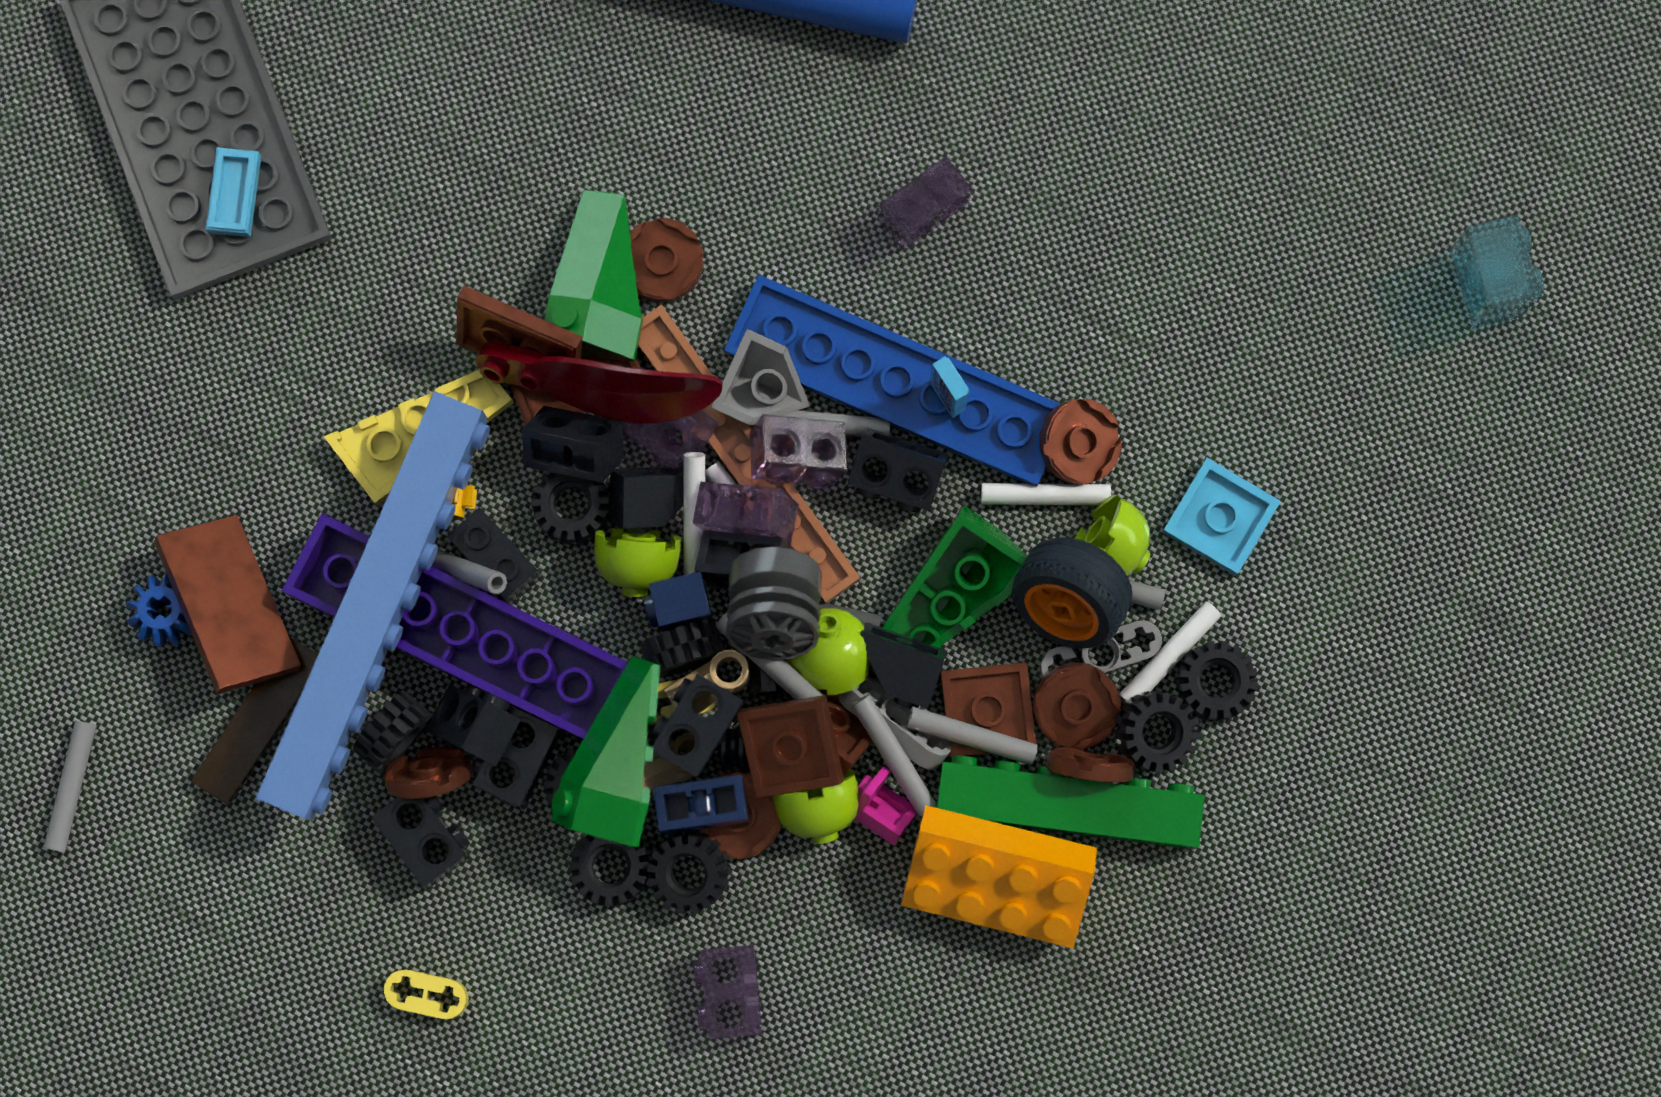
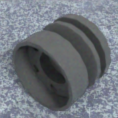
[726,547,822,660]

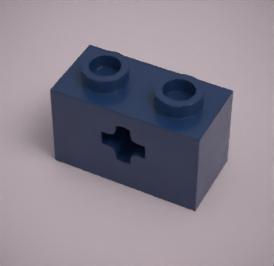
[644,572,713,633]
[653,775,750,835]

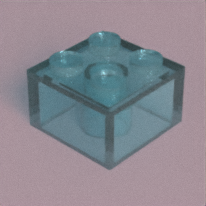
[1449,215,1544,329]

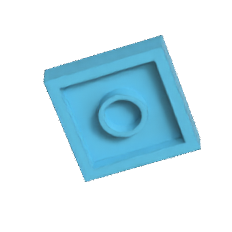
[1162,458,1281,576]

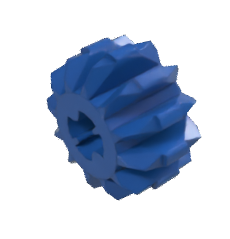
[126,573,192,647]

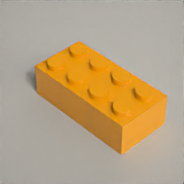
[901,805,1097,949]

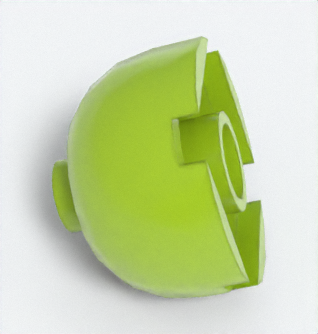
[1075,494,1150,576]
[594,528,682,597]
[786,608,871,695]
[772,769,860,844]

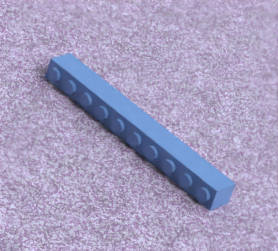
[256,391,490,821]

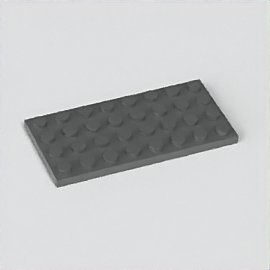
[59,0,333,300]

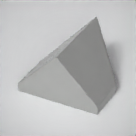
[711,329,810,426]

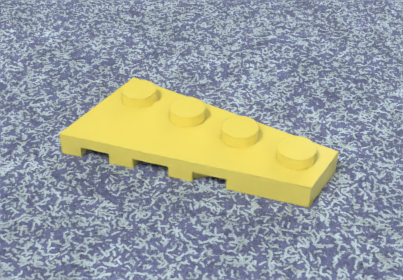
[324,369,514,506]

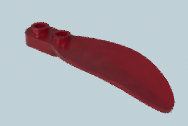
[476,342,723,424]

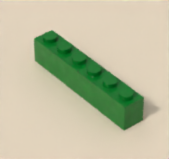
[936,755,1205,850]

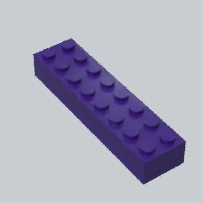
[281,513,628,741]

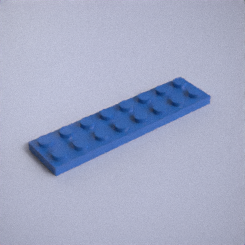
[724,274,1060,486]

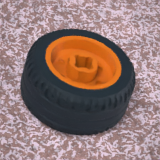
[1012,538,1133,649]

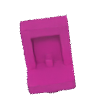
[854,766,917,845]

